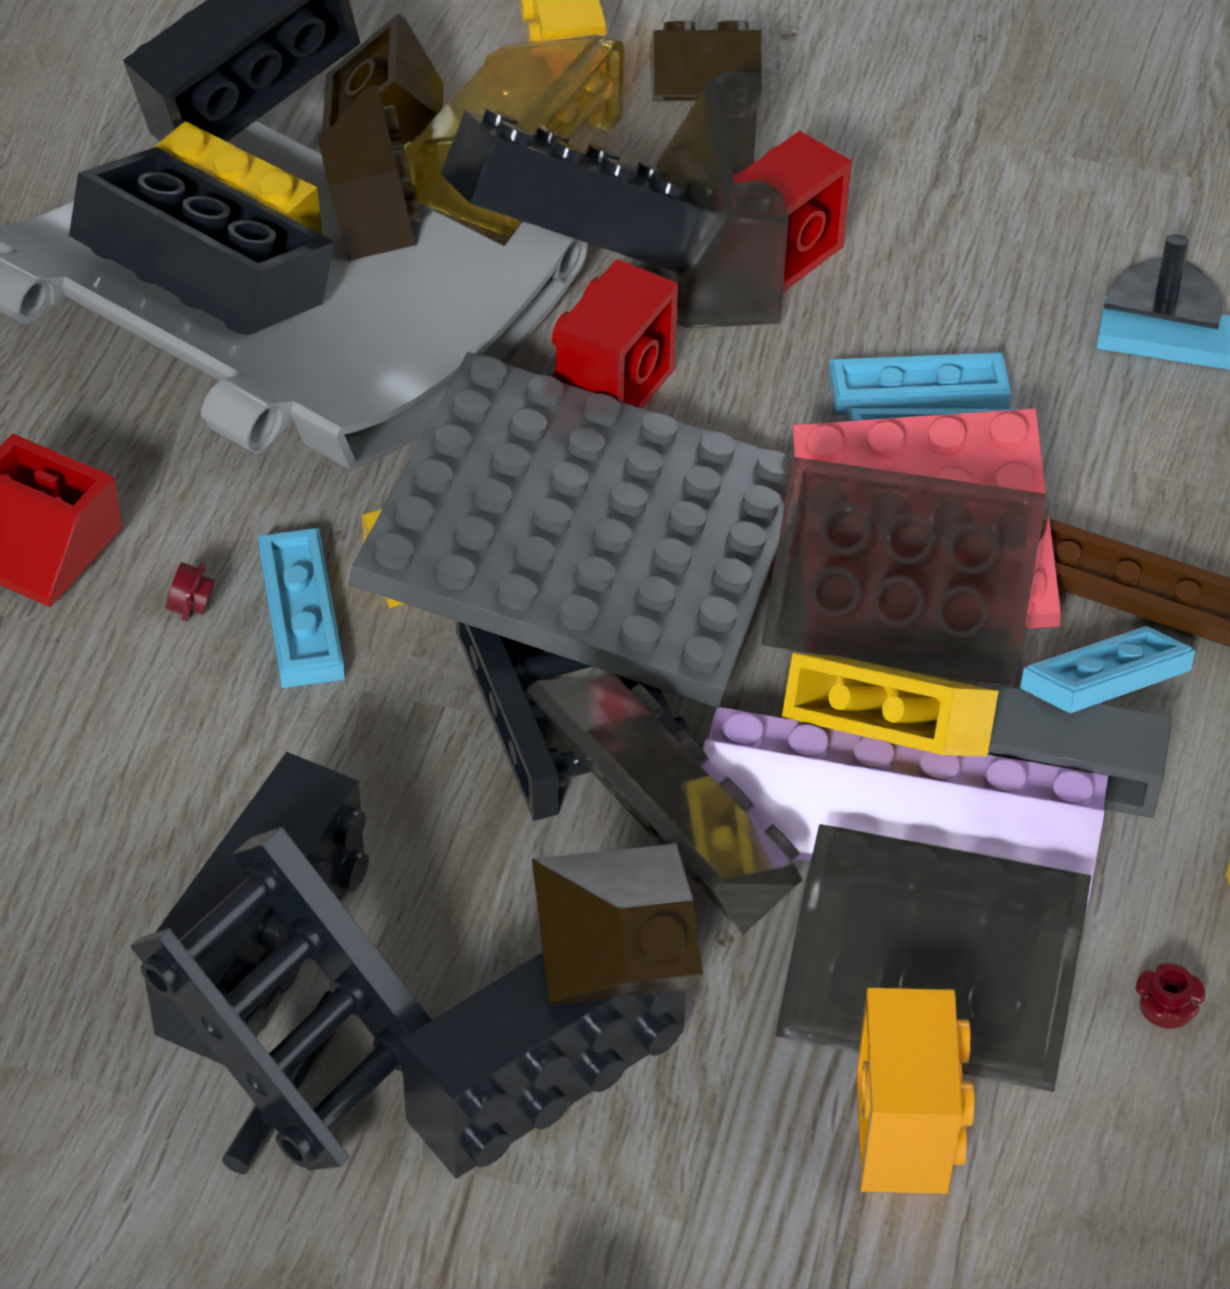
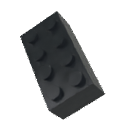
[123,0,361,142]
[441,108,702,272]
[69,147,335,335]
[142,752,369,1065]
[401,952,686,1179]

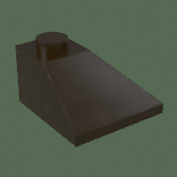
[321,13,444,148]
[531,843,703,1005]

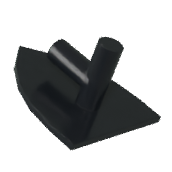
[1104,234,1222,330]

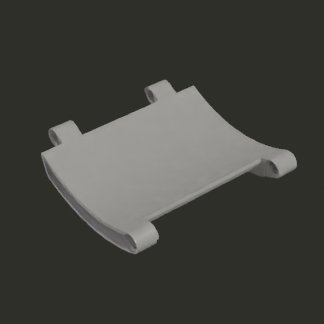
[0,108,588,470]

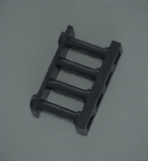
[456,621,691,821]
[130,827,432,1170]

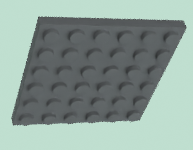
[348,352,797,709]

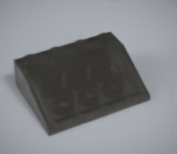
[761,457,1050,686]
[527,675,803,935]
[776,823,1092,1092]

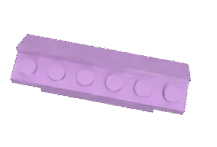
[689,707,1108,912]

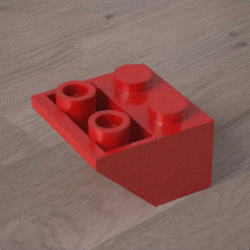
[0,433,122,608]

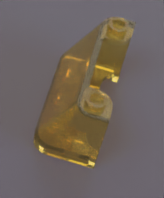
[403,34,624,237]

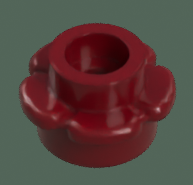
[165,562,215,621]
[1136,963,1205,1029]

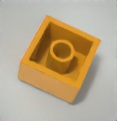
[856,988,974,1194]

